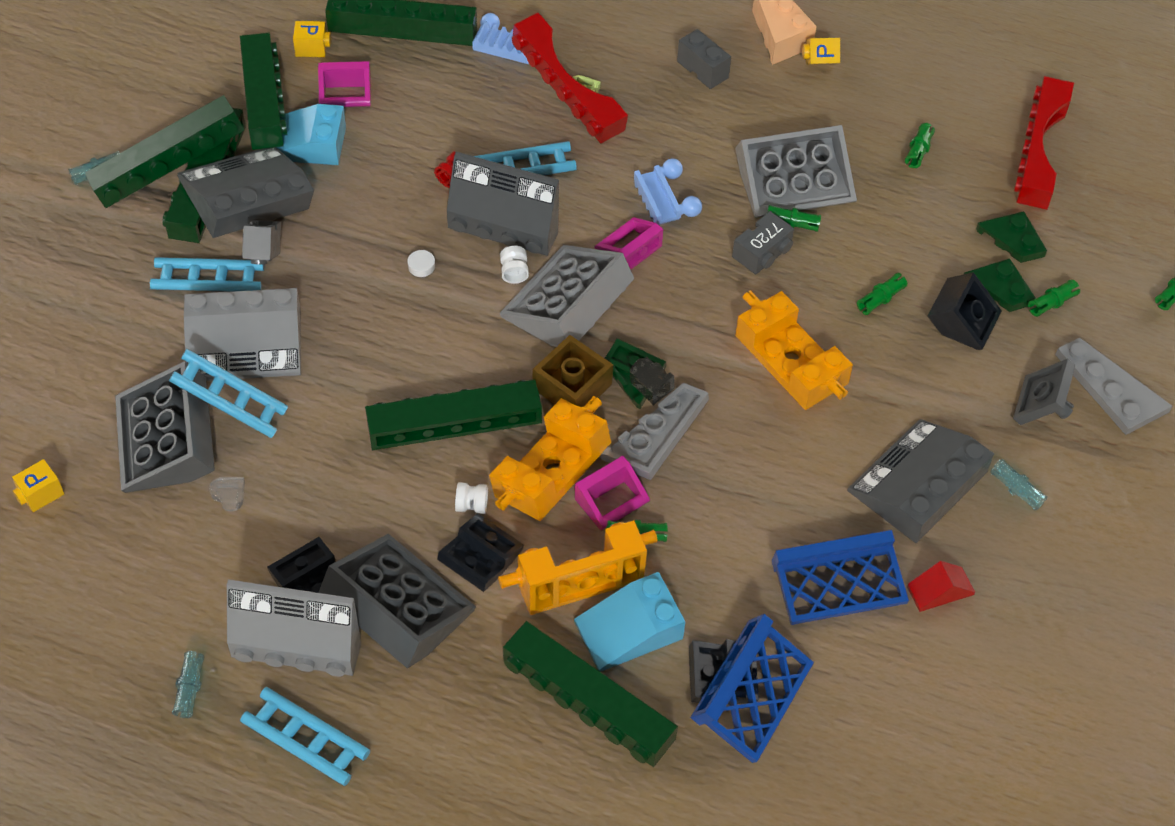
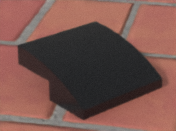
[437,513,524,592]
[267,537,336,593]
[689,639,759,704]

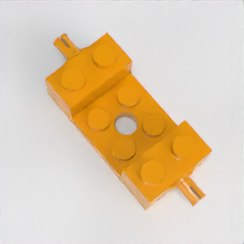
[735,290,853,410]
[489,396,611,521]
[498,520,658,615]

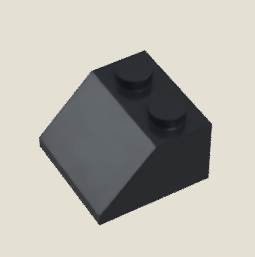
[927,272,1002,350]

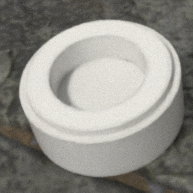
[408,250,435,277]

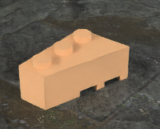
[752,0,816,65]

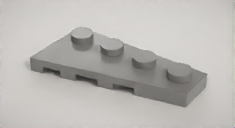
[1055,338,1173,435]
[601,383,709,480]

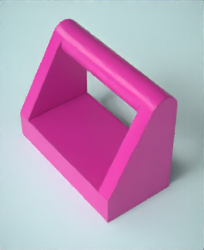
[318,61,371,107]
[594,217,663,270]
[575,456,650,530]

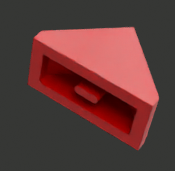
[907,561,975,612]

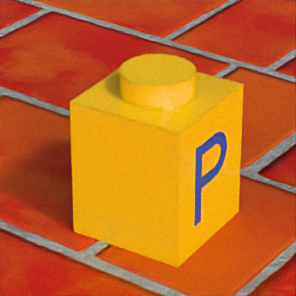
[293,21,331,57]
[802,38,840,65]
[12,459,65,512]

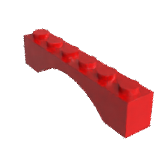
[512,12,628,144]
[1014,76,1074,210]

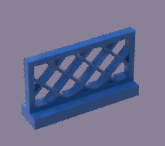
[772,530,909,625]
[690,614,814,763]

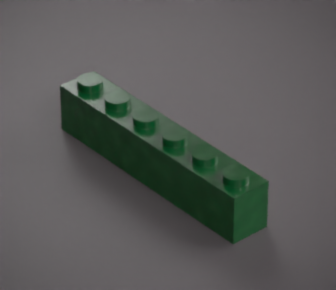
[325,0,477,46]
[240,32,288,150]
[85,95,245,209]
[162,108,246,243]
[365,379,542,451]
[503,621,678,768]

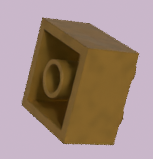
[532,335,613,407]

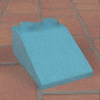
[276,104,346,165]
[574,572,685,672]

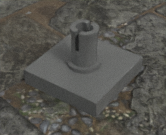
[1013,359,1075,425]

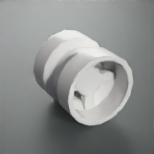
[500,246,529,284]
[455,482,488,514]

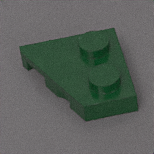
[976,211,1047,263]
[964,258,1036,312]
[604,338,666,409]

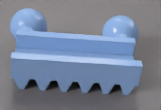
[472,13,529,64]
[634,158,702,225]

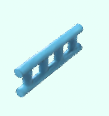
[474,141,577,175]
[150,257,265,292]
[169,349,288,438]
[240,687,370,786]

